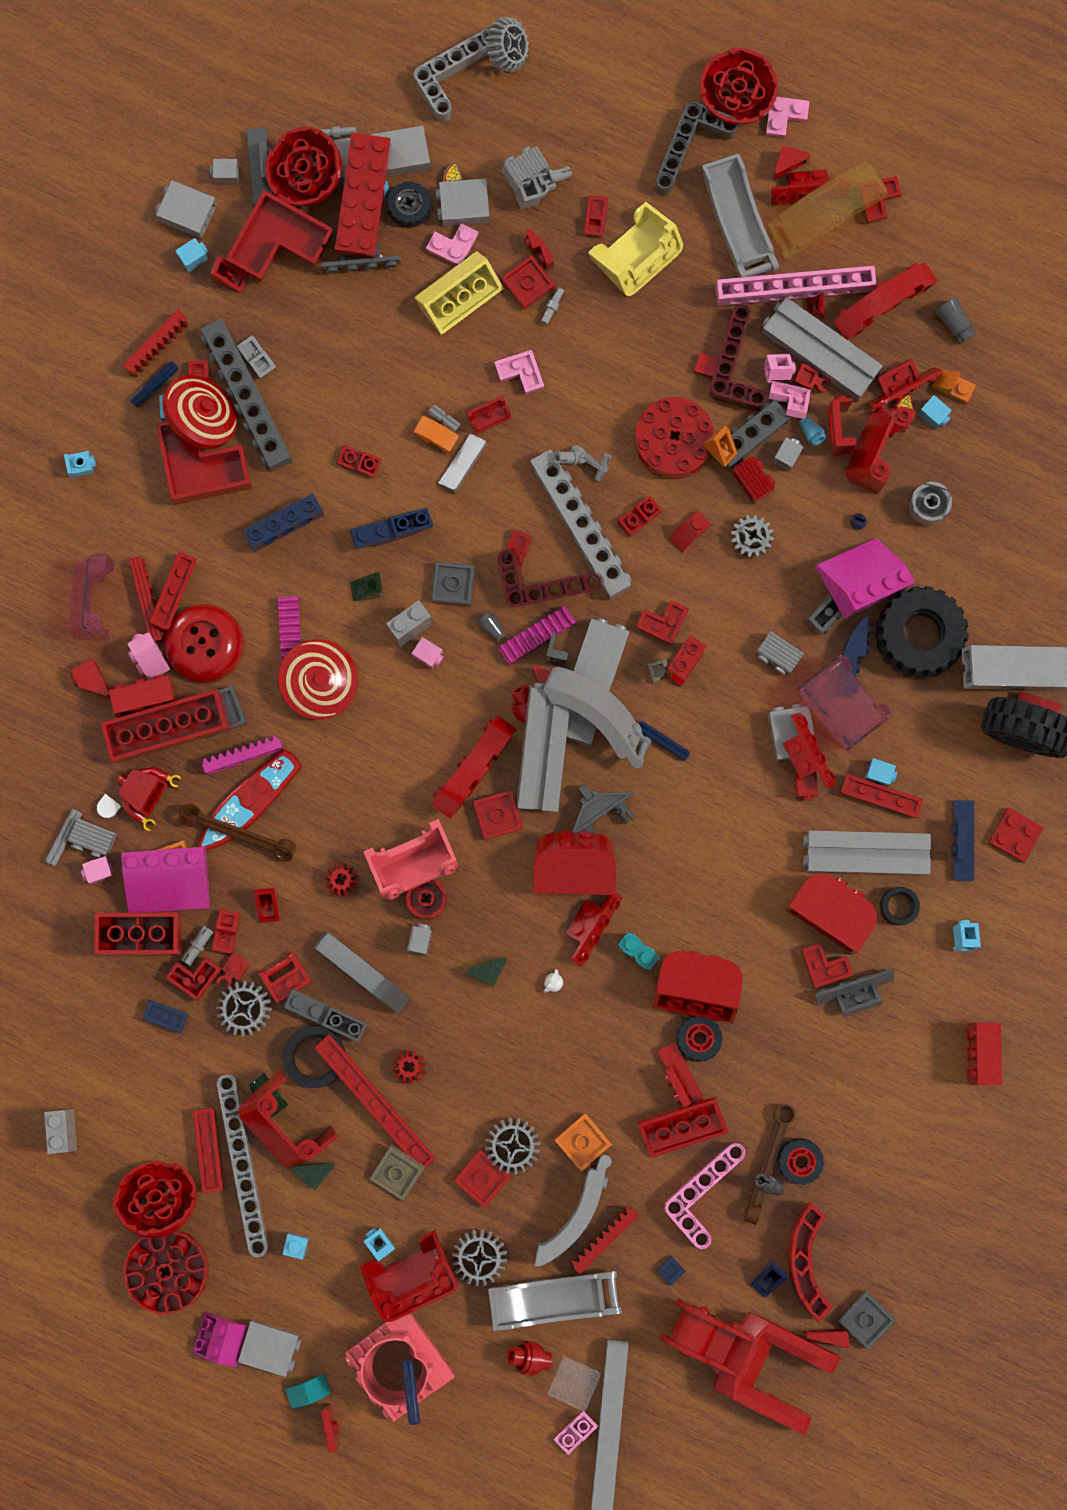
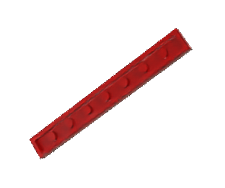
[314,1034,436,1168]

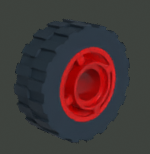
[677,1016,723,1062]
[778,1138,824,1185]

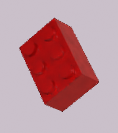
[109,674,178,718]
[966,1023,1003,1085]

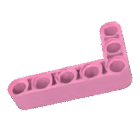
[664,1143,745,1249]

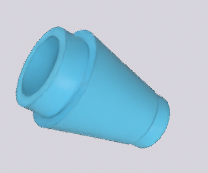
[799,416,826,446]

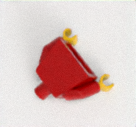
[117,767,181,831]

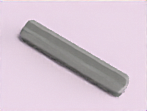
[45,809,82,866]

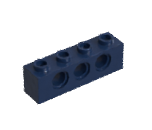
[242,493,324,553]

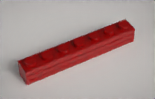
[129,556,165,643]

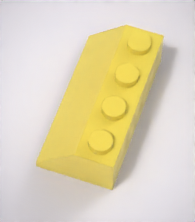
[414,251,504,335]

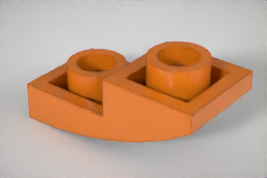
[412,416,459,453]

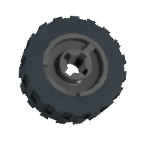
[387,181,431,228]

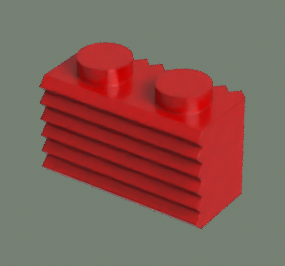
[732,456,775,504]

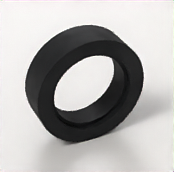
[283,1026,345,1088]

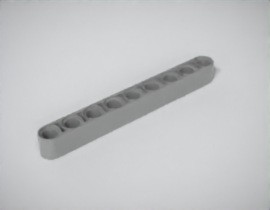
[217,1075,269,1257]
[591,1339,628,1510]

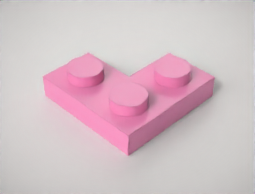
[765,97,810,138]
[426,223,479,266]
[494,350,544,394]
[769,381,811,419]

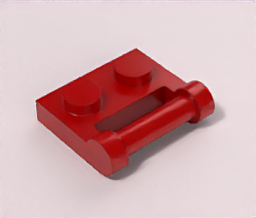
[258,951,312,1004]

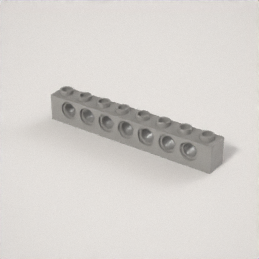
[530,449,632,600]

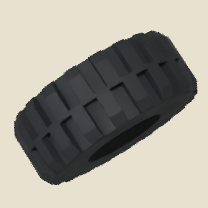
[875,586,969,679]
[981,697,1067,758]

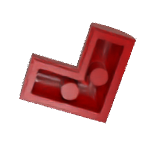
[165,957,222,1002]

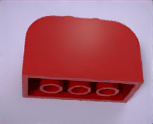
[533,831,616,895]
[785,874,877,955]
[94,912,182,957]
[652,951,743,1024]

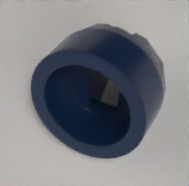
[850,513,867,530]

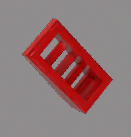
[804,1329,849,1348]

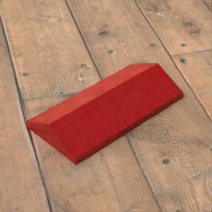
[637,1097,728,1158]

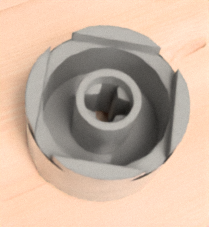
[908,481,952,526]

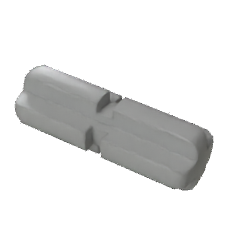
[429,405,460,432]

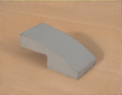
[236,335,276,378]

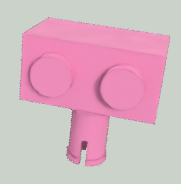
[127,632,170,680]

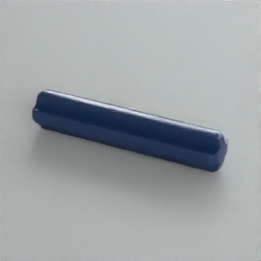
[130,361,179,407]
[639,721,690,761]
[401,1360,420,1425]

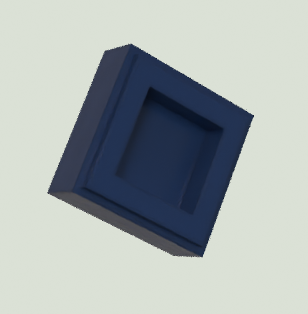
[656,1256,686,1285]

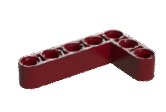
[709,304,767,411]
[497,549,604,607]

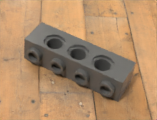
[725,400,791,471]

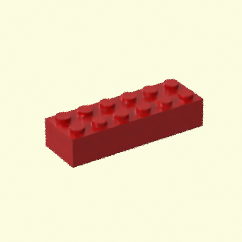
[335,132,391,259]
[101,689,232,763]

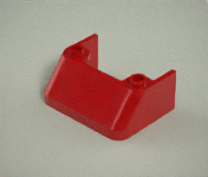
[238,1069,338,1167]

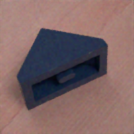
[750,1260,789,1298]

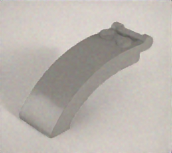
[702,154,779,278]
[543,667,651,768]
[535,1154,612,1267]
[488,1271,622,1331]

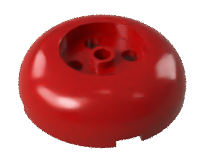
[700,48,778,126]
[266,127,342,207]
[163,604,244,684]
[113,1161,197,1238]

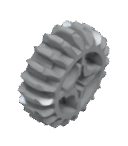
[485,17,530,72]
[216,981,272,1037]
[485,1118,541,1174]
[452,1229,507,1286]

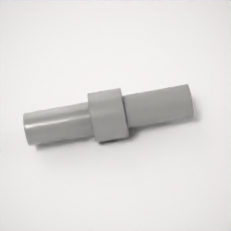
[321,126,357,138]
[541,287,564,325]

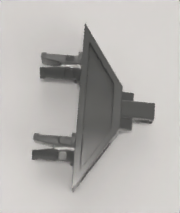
[572,784,635,833]

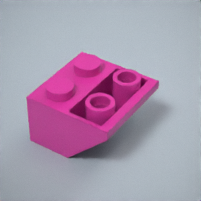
[193,1312,248,1367]

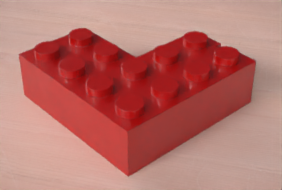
[226,190,334,282]
[156,421,252,505]

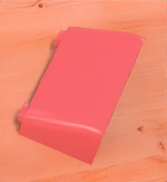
[364,819,458,900]

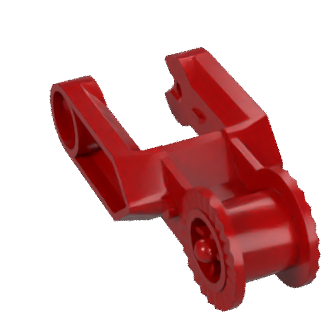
[659,1298,841,1435]

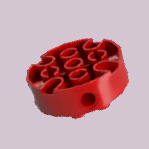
[635,397,714,479]
[123,1230,209,1315]

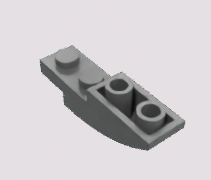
[283,989,367,1043]

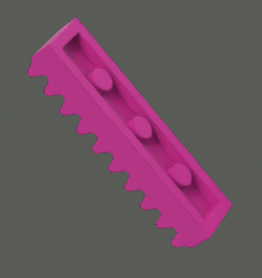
[278,596,301,661]
[498,606,576,666]
[202,735,284,775]

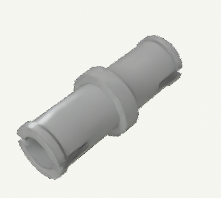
[180,925,214,966]

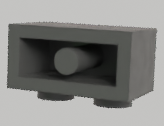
[803,593,843,635]

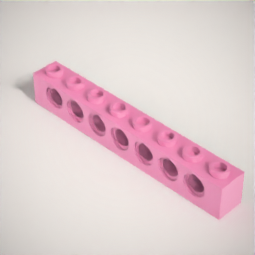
[715,266,877,306]

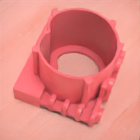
[345,1313,455,1422]

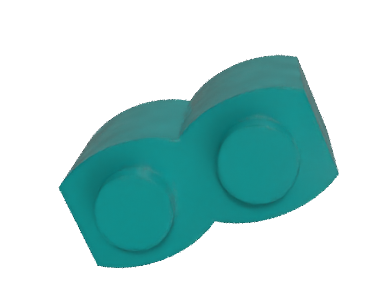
[618,933,659,971]

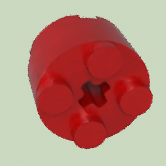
[406,879,447,920]

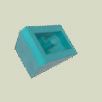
[285,1374,331,1409]

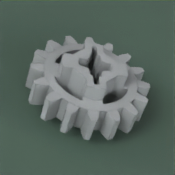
[730,515,774,559]

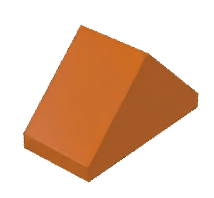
[703,426,737,467]

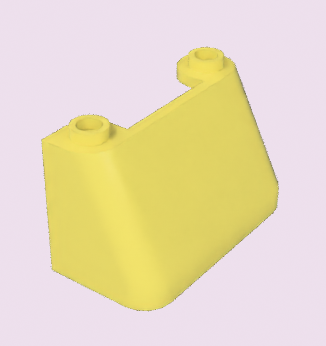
[588,202,683,296]

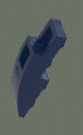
[350,508,433,550]
[837,617,872,698]

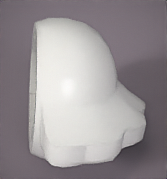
[543,969,563,993]

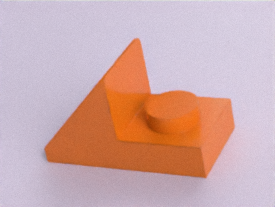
[931,370,976,404]

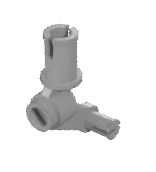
[553,445,612,481]

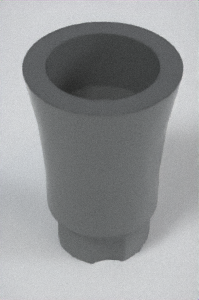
[934,297,976,344]

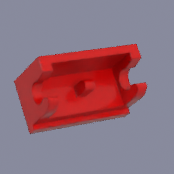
[467,396,511,435]

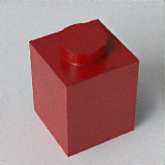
[794,772,818,801]

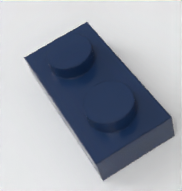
[143,1000,189,1033]

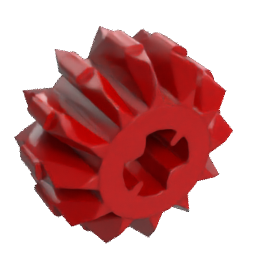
[324,863,359,897]
[392,1050,427,1084]

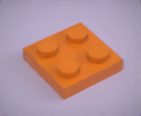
[555,1113,612,1171]

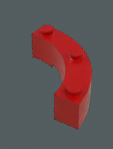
[833,262,938,340]
[431,716,518,819]
[787,1202,833,1323]

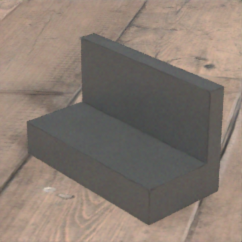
[546,632,568,667]

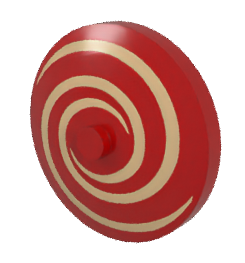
[162,375,238,449]
[277,639,358,720]

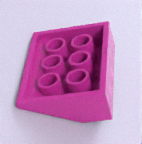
[815,538,916,619]
[121,847,210,913]

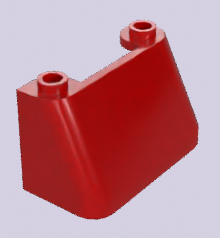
[845,407,917,494]
[360,1230,458,1322]

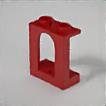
[827,396,856,456]
[665,635,707,686]

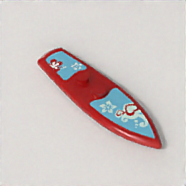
[197,749,302,850]

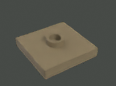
[369,1144,426,1202]

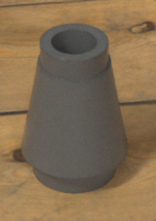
[477,612,506,641]

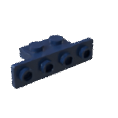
[951,800,974,881]

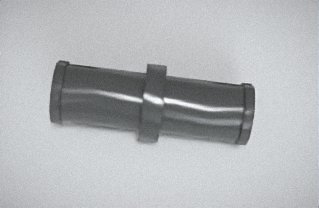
[755,1174,785,1195]

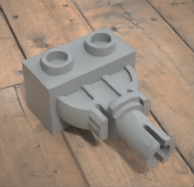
[513,166,572,210]

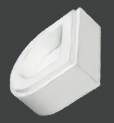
[97,794,122,819]

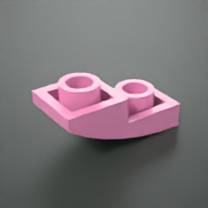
[554,1411,598,1455]

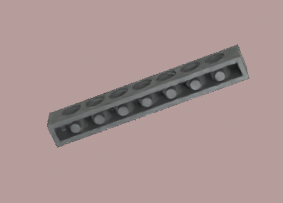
[200,319,293,472]

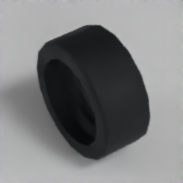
[880,887,920,926]

